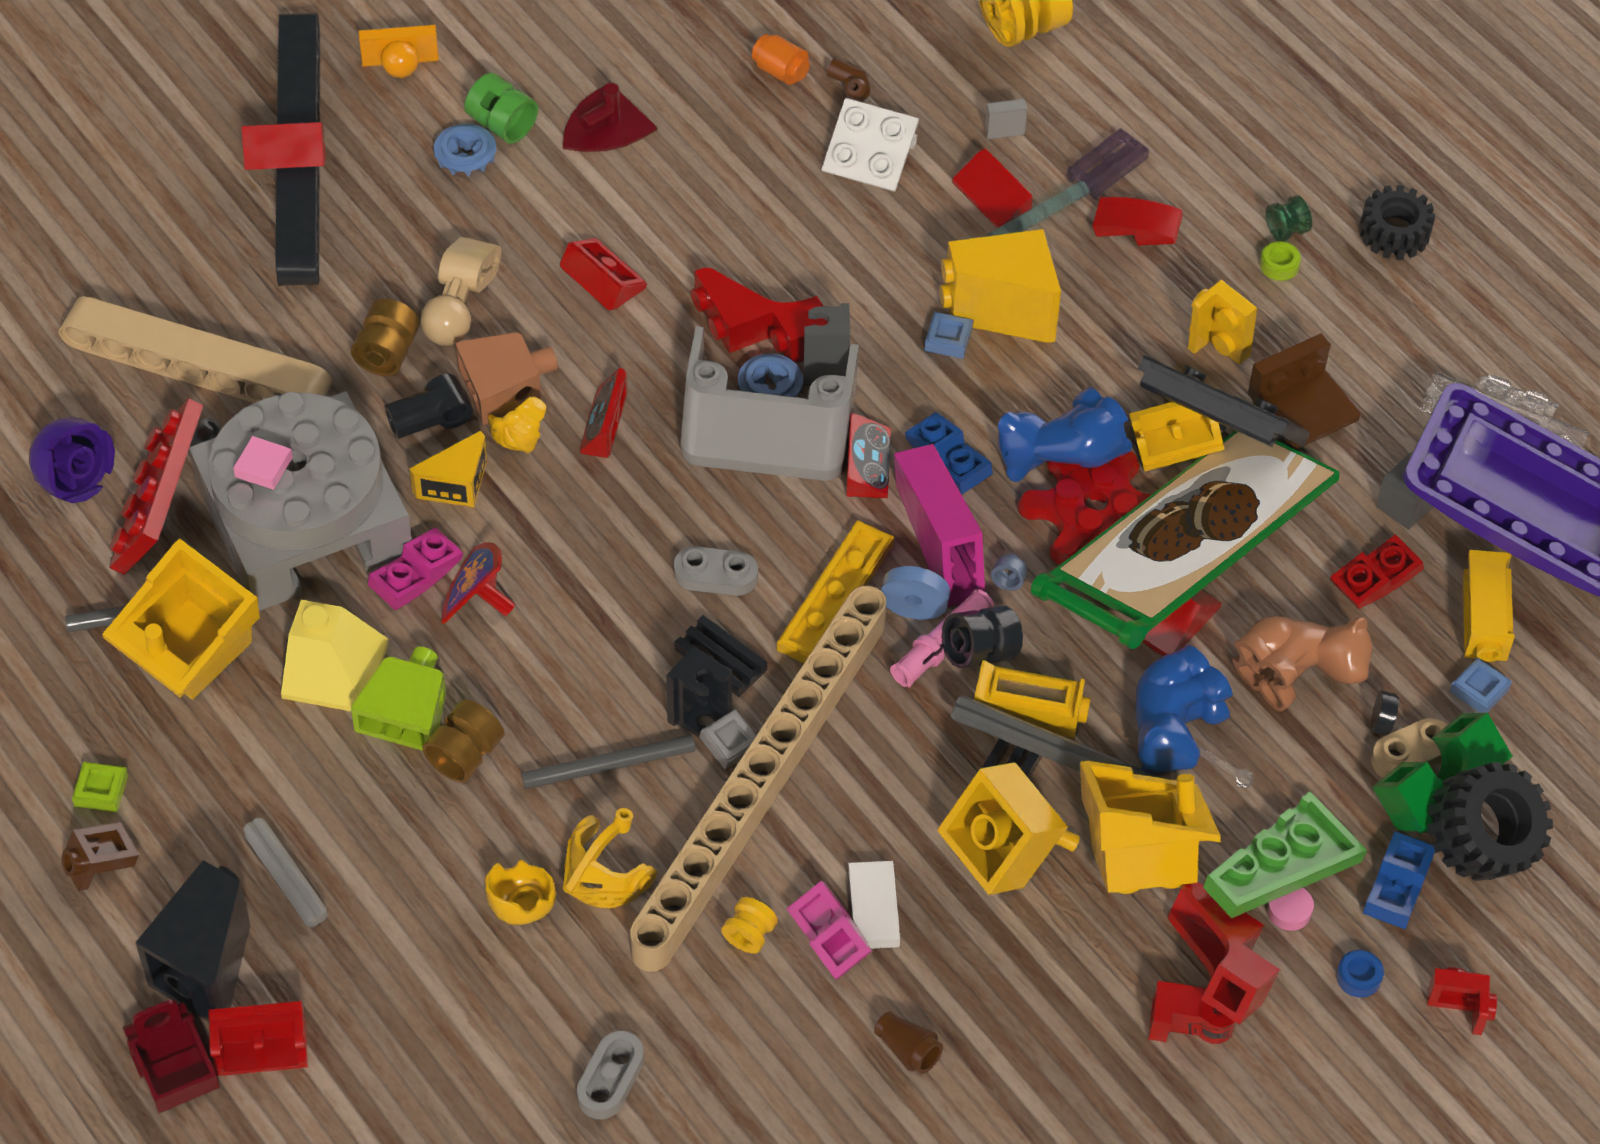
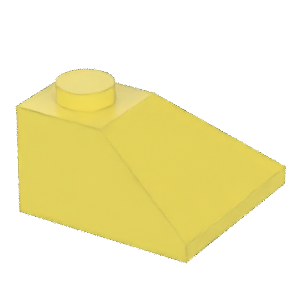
[281,599,389,711]

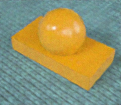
[359,25,439,78]

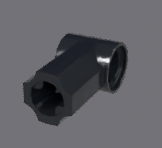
[384,374,474,439]

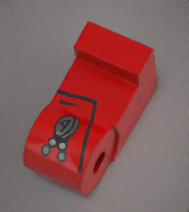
[1148,980,1236,1044]

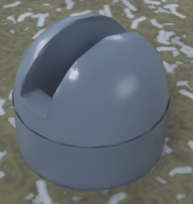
[991,553,1027,591]

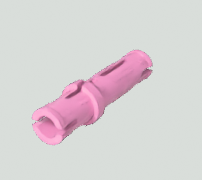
[890,589,994,688]

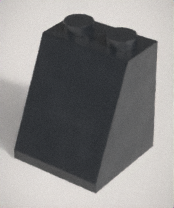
[135,860,250,1022]

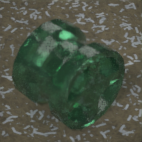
[1265,195,1313,242]

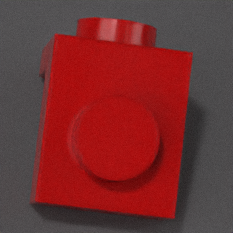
[1427,967,1497,1035]

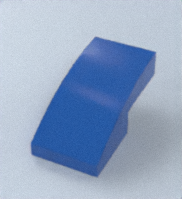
[1363,831,1435,929]

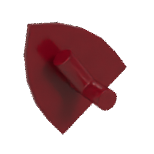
[563,82,658,152]

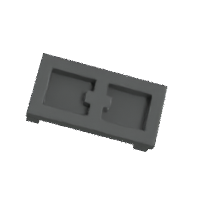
[803,303,850,386]

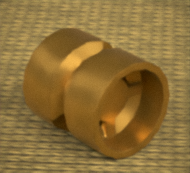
[350,299,420,376]
[422,699,505,783]

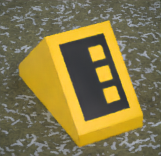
[409,431,487,507]

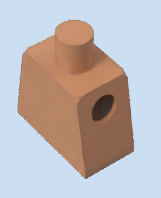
[455,332,558,425]

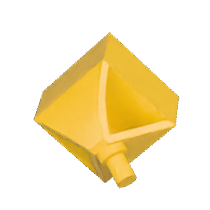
[937,762,1080,895]

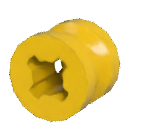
[721,897,778,954]

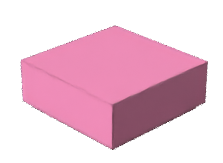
[233,436,293,490]

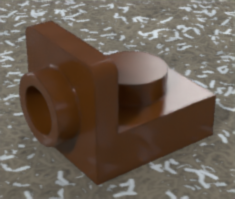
[61,822,139,891]

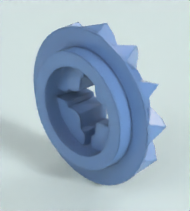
[434,124,497,177]
[738,354,803,397]

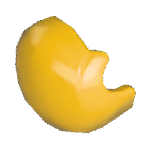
[485,860,556,925]

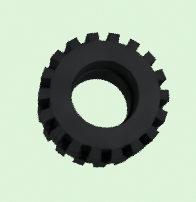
[1428,762,1553,881]

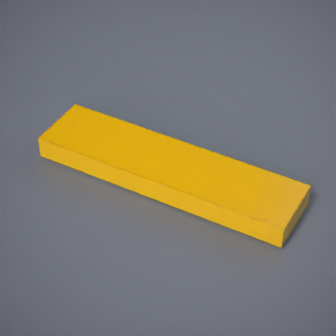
[777,520,894,663]

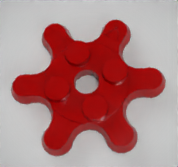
[1017,451,1152,565]

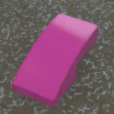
[786,881,873,980]

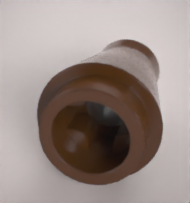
[874,1011,943,1074]

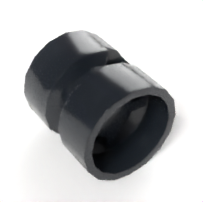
[941,605,1023,668]

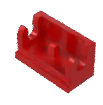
[241,122,326,170]
[209,1001,308,1076]

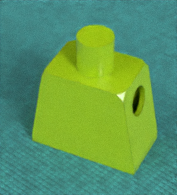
[351,646,446,751]

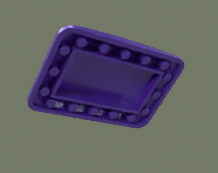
[1403,383,1600,597]

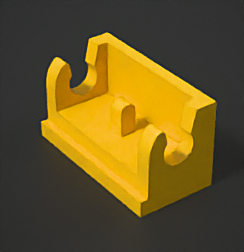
[1129,402,1225,471]

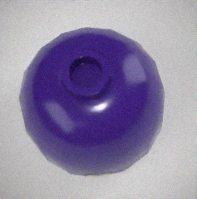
[29,417,115,503]

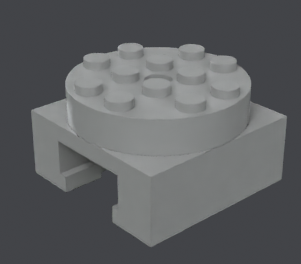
[189,391,412,611]

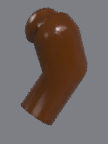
[827,58,871,102]

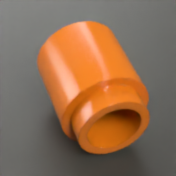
[752,34,810,85]

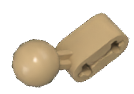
[420,236,501,346]

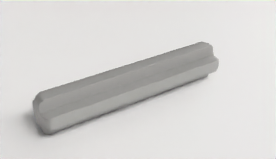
[243,818,328,928]

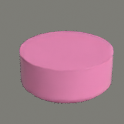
[1267,888,1314,931]

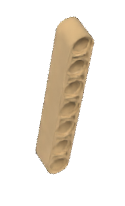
[59,296,333,403]

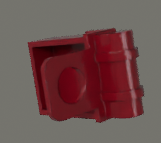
[122,999,220,1114]

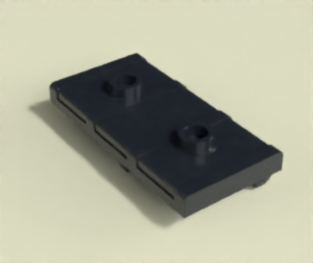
[1138,355,1310,448]

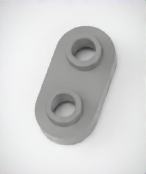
[674,546,758,596]
[577,1031,644,1120]

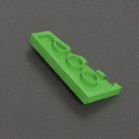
[1203,791,1367,918]

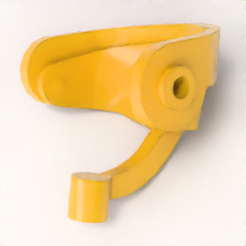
[563,808,657,908]

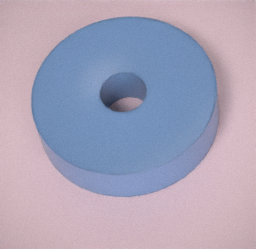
[881,566,950,620]

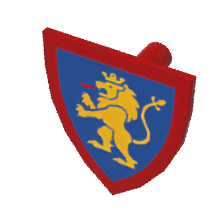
[441,542,515,624]

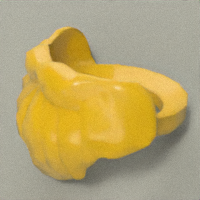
[487,397,546,454]

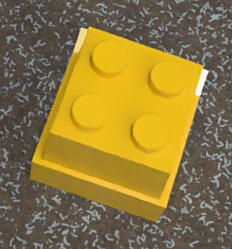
[102,538,260,700]
[1080,761,1221,894]

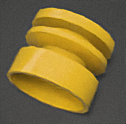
[978,0,1073,47]

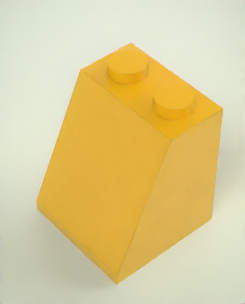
[939,229,1061,343]

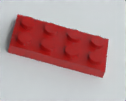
[109,398,203,575]

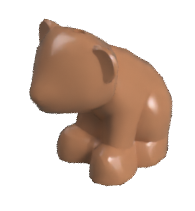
[1232,616,1372,712]

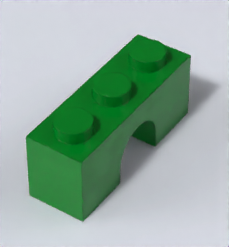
[1372,712,1513,833]

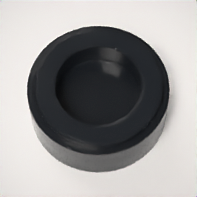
[1370,690,1399,736]

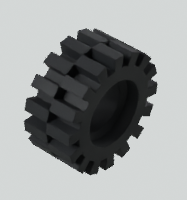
[1359,185,1435,260]

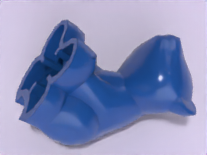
[998,387,1132,482]
[1135,644,1233,774]

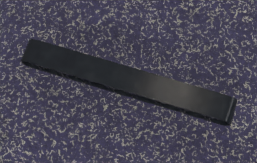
[276,12,320,286]

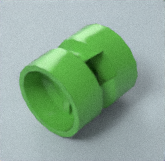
[464,73,538,144]

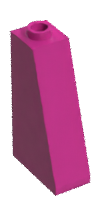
[894,444,985,607]

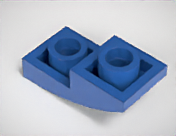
[905,412,993,495]

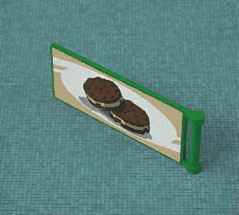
[1031,431,1340,649]

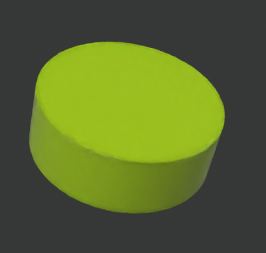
[1260,241,1301,281]

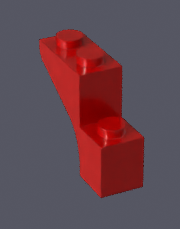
[691,267,828,363]
[1167,881,1280,1025]

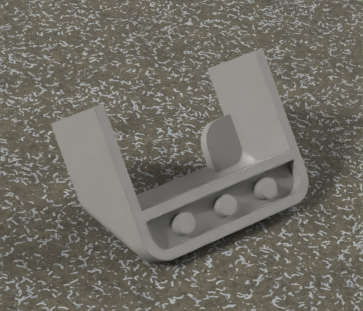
[680,326,859,481]

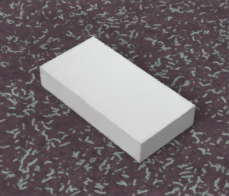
[848,861,900,949]

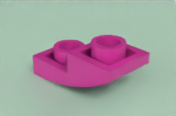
[368,527,463,611]

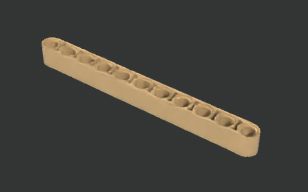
[630,586,886,972]

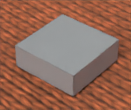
[984,99,1027,139]
[699,709,757,770]

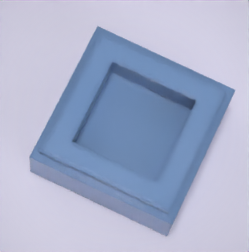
[924,311,973,359]
[1449,658,1512,713]

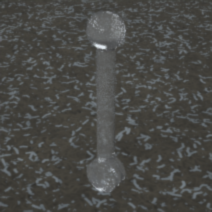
[1196,743,1254,788]

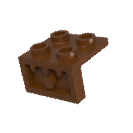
[1248,333,1360,450]

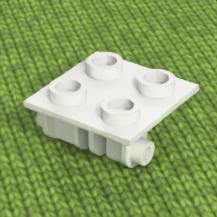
[821,98,919,192]

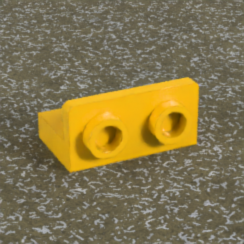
[1188,280,1257,365]

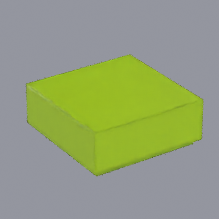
[72,761,128,813]

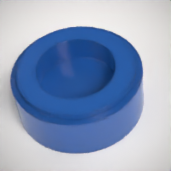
[1336,950,1384,998]

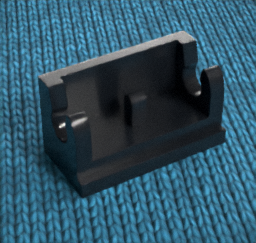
[666,646,732,737]

